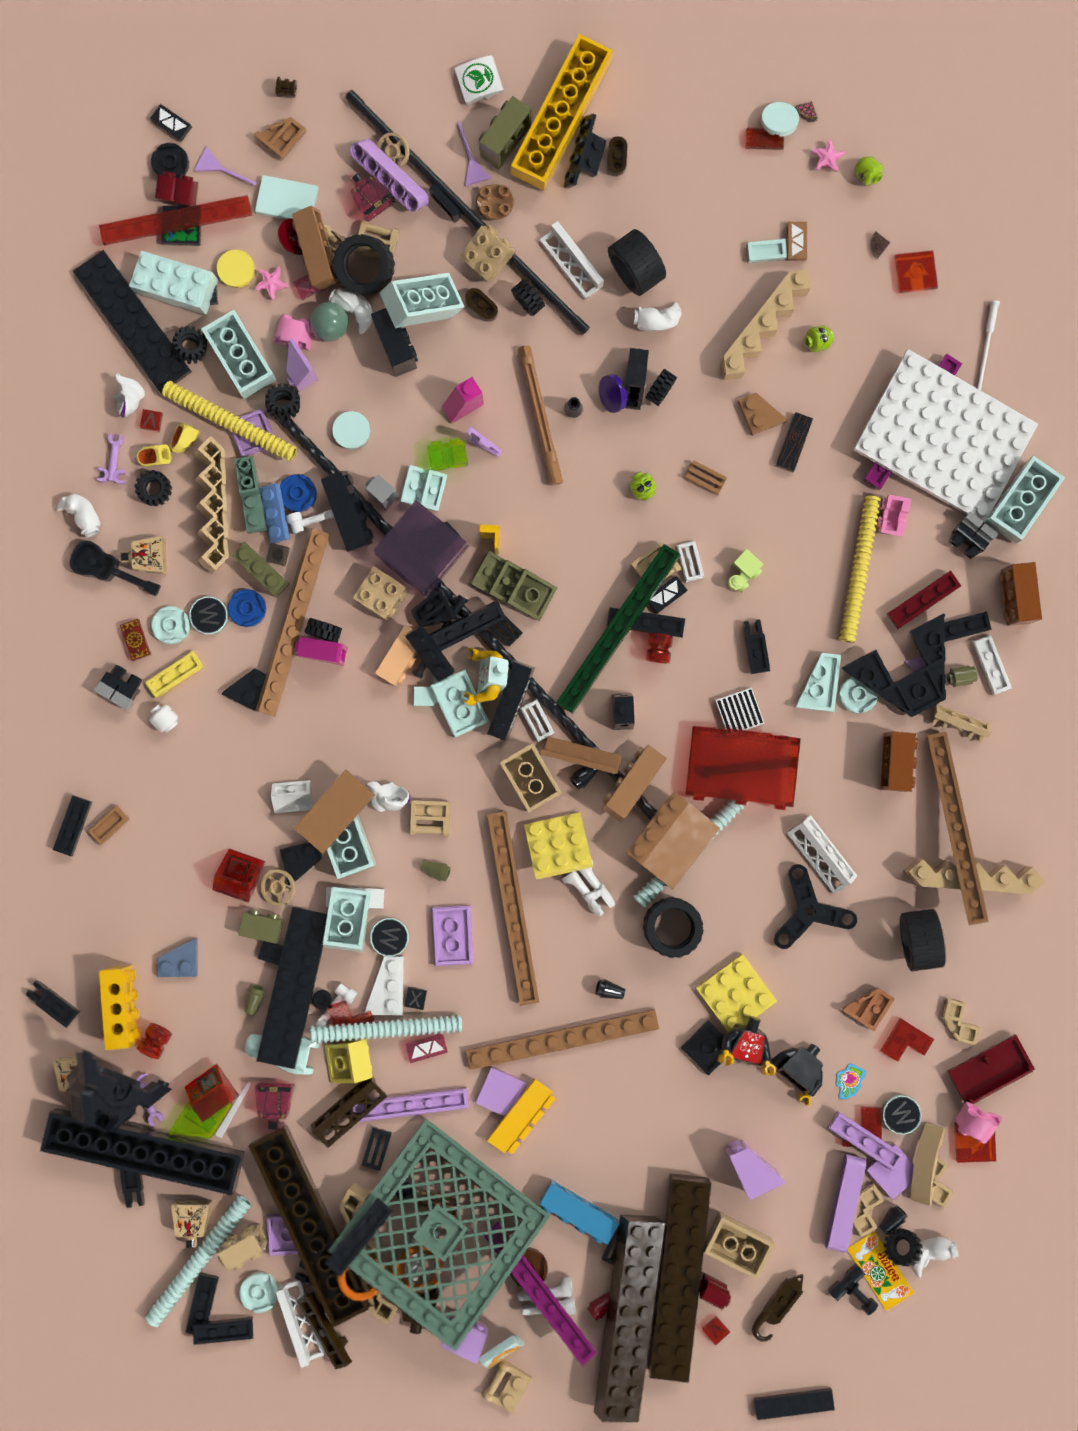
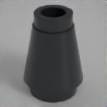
[564,397,583,418]
[569,766,598,790]
[595,979,625,1000]
[879,1205,908,1235]

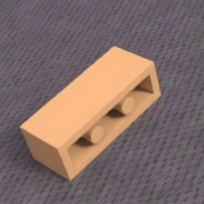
[375,625,417,686]

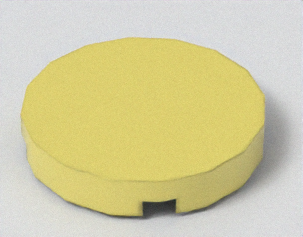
[217,249,255,288]

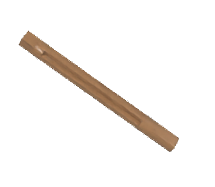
[518,346,563,485]

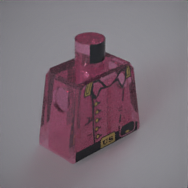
[351,173,395,221]
[255,1083,295,1130]

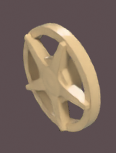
[377,133,409,168]
[261,869,295,906]

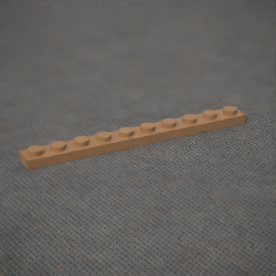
[255,528,329,717]
[927,732,989,926]
[487,811,539,1006]
[466,1009,659,1070]

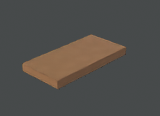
[294,769,375,854]

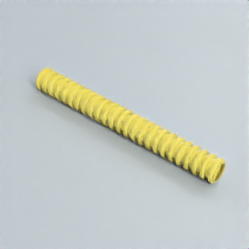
[162,381,297,462]
[839,496,881,643]

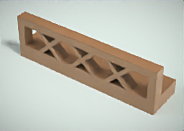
[540,737,622,774]

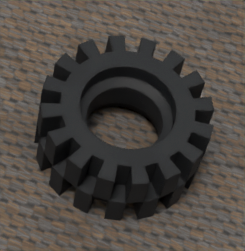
[511,279,545,316]
[172,326,208,364]
[646,369,677,406]
[265,384,300,421]
[134,470,172,507]
[305,618,342,643]
[883,1228,923,1267]

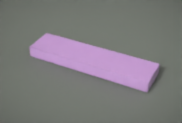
[828,1111,905,1171]

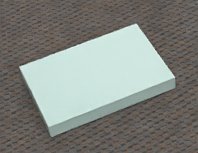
[255,175,319,219]
[430,670,489,738]

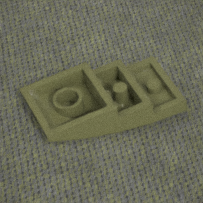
[470,550,557,621]

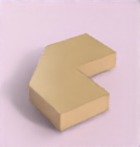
[941,998,980,1046]
[932,1158,954,1209]
[853,1183,884,1238]

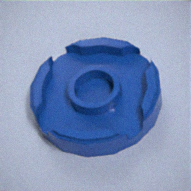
[280,474,317,512]
[228,589,267,628]

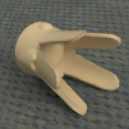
[325,224,345,252]

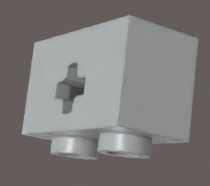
[365,474,399,510]

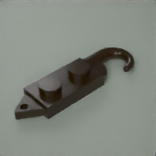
[752,1274,803,1342]

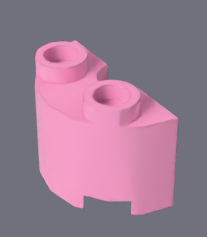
[273,314,314,351]
[876,495,911,537]
[956,1102,1002,1143]

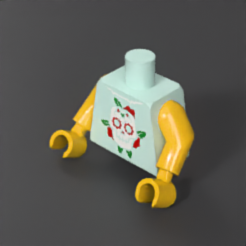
[463,648,508,706]

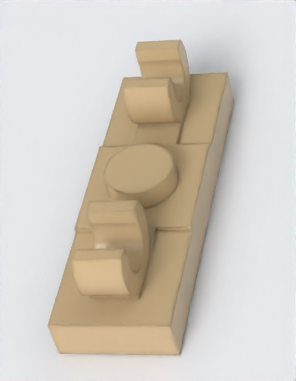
[932,704,991,743]

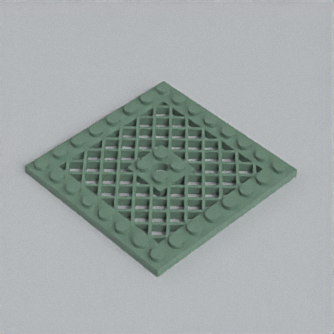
[328,1119,550,1351]

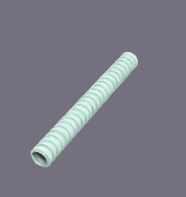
[633,792,748,908]
[310,1015,462,1044]
[145,1196,251,1327]

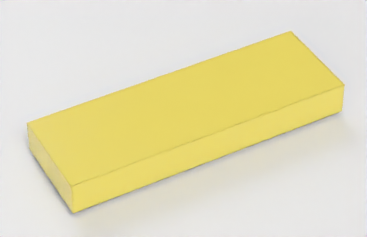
[145,651,204,699]

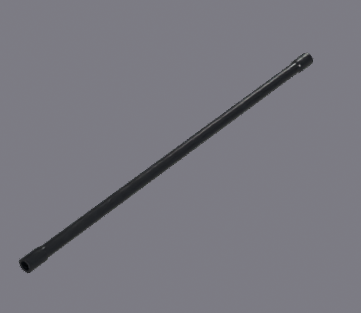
[345,90,590,335]

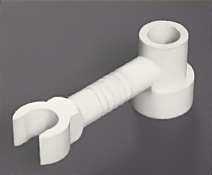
[286,509,335,534]
[315,983,358,1027]

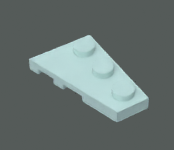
[795,653,841,712]

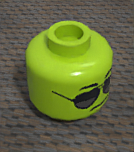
[855,156,883,186]
[804,325,834,352]
[629,471,657,501]

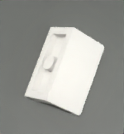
[271,780,313,813]

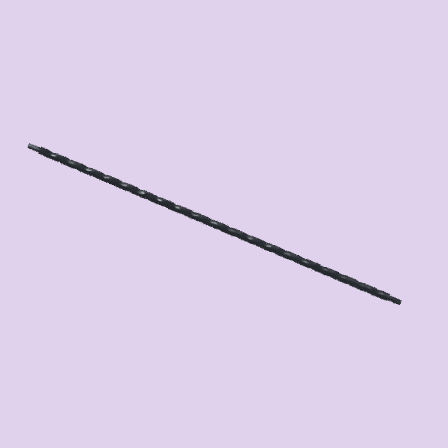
[278,417,658,820]

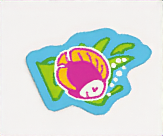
[836,1064,867,1099]

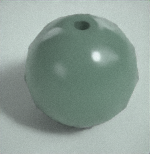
[309,301,349,342]

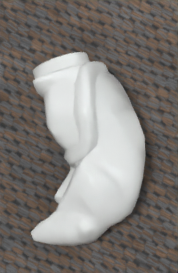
[329,288,373,334]
[634,302,682,331]
[56,494,101,538]
[910,1237,959,1278]

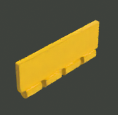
[487,1078,556,1155]

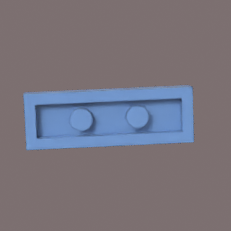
[260,483,290,544]

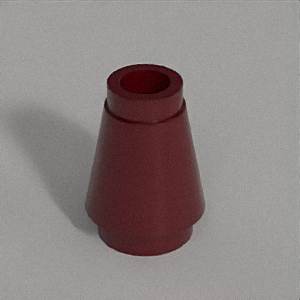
[586,1292,610,1321]

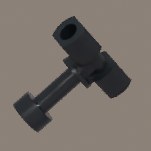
[828,1263,878,1315]

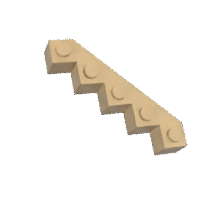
[721,270,811,380]
[194,436,229,574]
[904,858,1046,894]
[339,1183,399,1325]

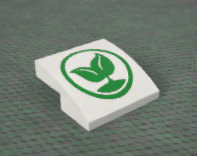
[455,55,504,105]

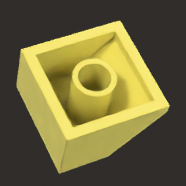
[325,1039,373,1083]

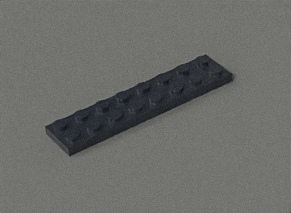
[73,250,192,394]
[256,907,328,1069]

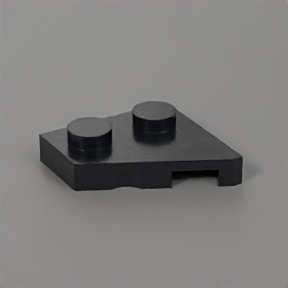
[222,668,266,711]

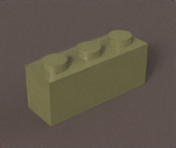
[232,542,290,597]

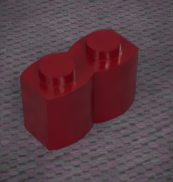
[155,171,198,206]
[699,1273,731,1310]

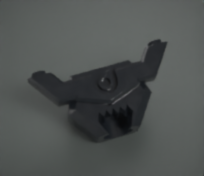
[69,1050,172,1132]

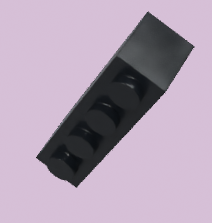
[321,471,373,552]
[487,661,535,741]

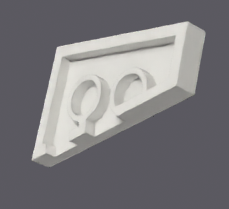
[364,956,404,1015]

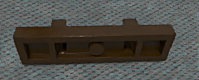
[297,1292,352,1370]

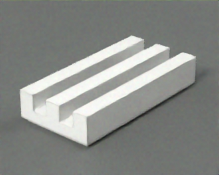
[676,541,705,583]
[520,700,554,742]

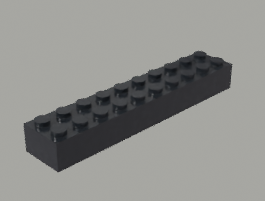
[40,1108,245,1195]

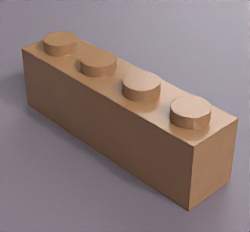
[292,206,339,290]
[601,744,667,822]

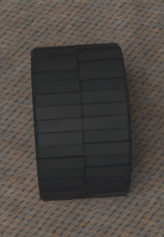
[608,229,666,296]
[333,234,395,295]
[643,897,704,958]
[900,909,946,972]

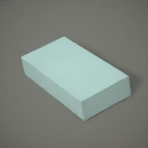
[747,239,787,263]

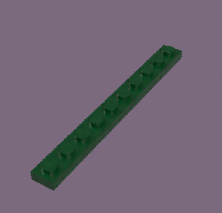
[556,544,681,714]

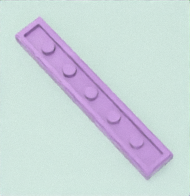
[353,1087,469,1122]

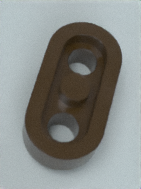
[607,136,628,176]
[465,288,498,322]

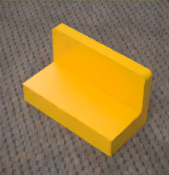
[480,524,500,554]

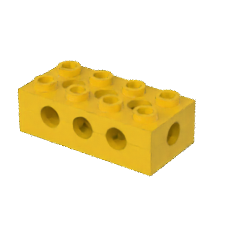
[99,965,141,1050]

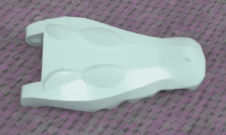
[245,1034,320,1074]

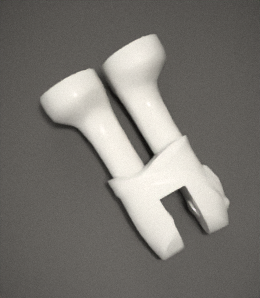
[561,859,616,917]
[517,1277,576,1315]

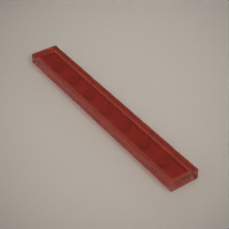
[99,195,253,246]

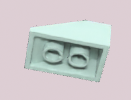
[323,887,371,953]

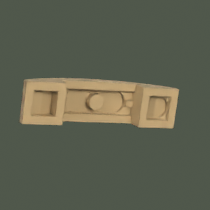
[911,1123,945,1206]

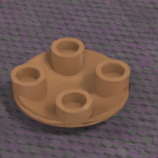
[476,184,514,220]

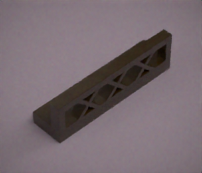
[311,1077,387,1148]

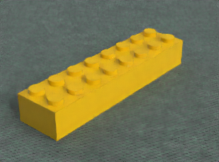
[511,34,613,191]

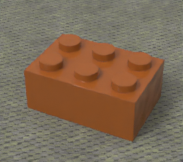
[999,562,1042,626]
[880,731,918,792]

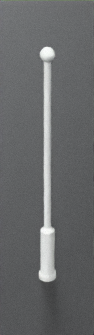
[977,300,1000,391]

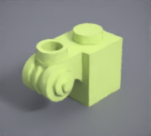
[727,549,764,593]

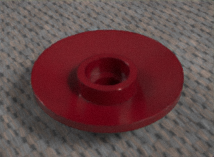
[277,218,303,255]

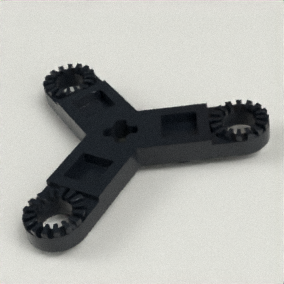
[773,864,858,949]

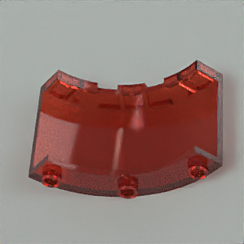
[685,726,801,810]

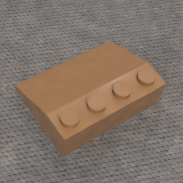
[626,791,720,889]

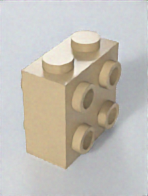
[460,225,516,281]
[353,566,408,621]
[218,1223,268,1271]

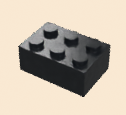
[371,308,418,377]

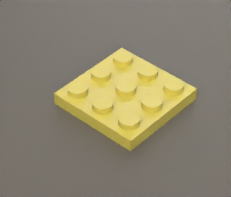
[524,812,593,880]
[696,954,777,1031]

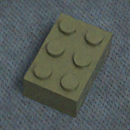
[479,96,531,169]

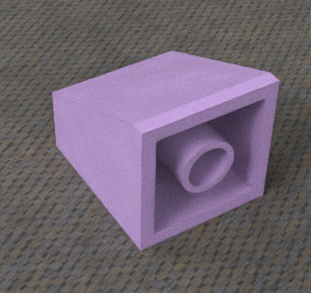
[725,1140,786,1200]

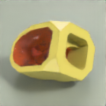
[170,422,200,453]
[137,444,172,467]

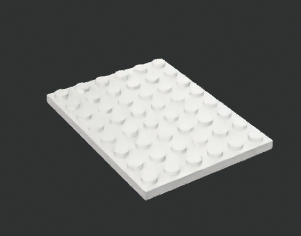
[853,349,1038,524]

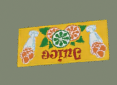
[847,1231,914,1311]

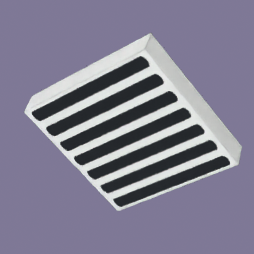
[715,688,765,736]

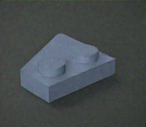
[158,939,198,977]

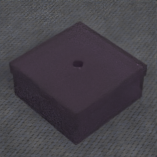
[374,500,469,598]

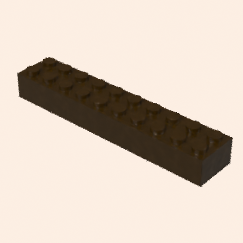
[249,1125,370,1328]
[648,1174,712,1383]
[594,1214,665,1422]

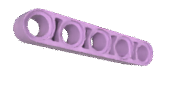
[350,139,429,212]
[825,1154,866,1253]

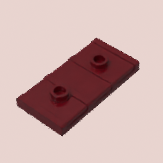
[947,1034,1035,1104]

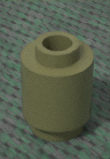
[947,665,978,687]

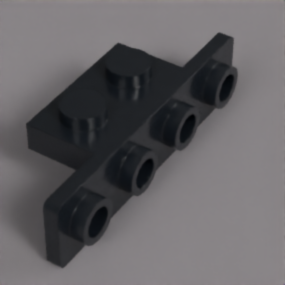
[564,113,607,189]

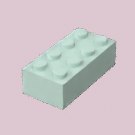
[129,251,218,315]
[380,273,464,328]
[201,310,277,399]
[985,456,1065,544]
[312,805,376,879]

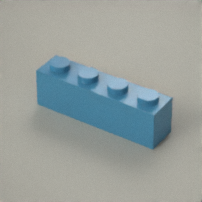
[540,1179,619,1245]

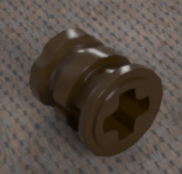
[276,77,297,98]

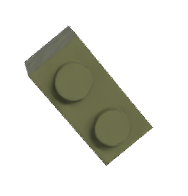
[238,909,284,943]

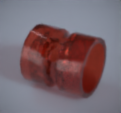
[645,633,673,664]
[137,1023,172,1059]

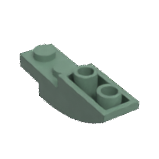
[234,455,267,534]

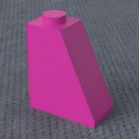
[442,376,484,424]
[294,637,348,666]

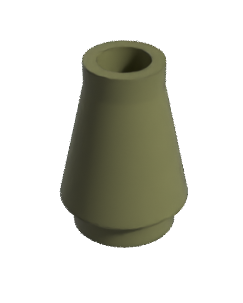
[421,860,451,882]
[244,984,265,1015]

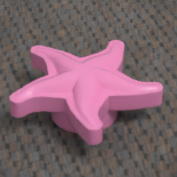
[812,139,845,172]
[255,267,288,300]

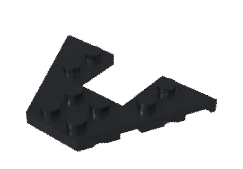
[841,613,946,717]

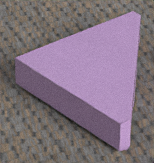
[467,427,502,457]

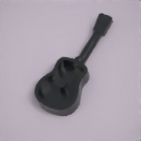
[70,541,161,596]

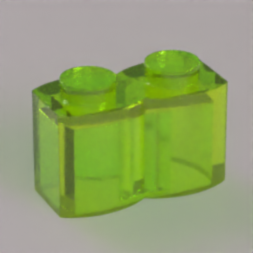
[427,438,468,471]

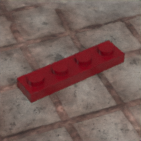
[887,570,961,629]

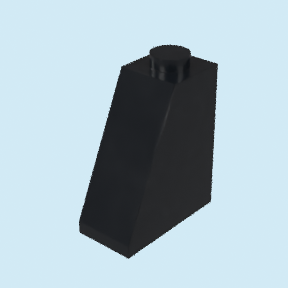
[624,348,649,410]

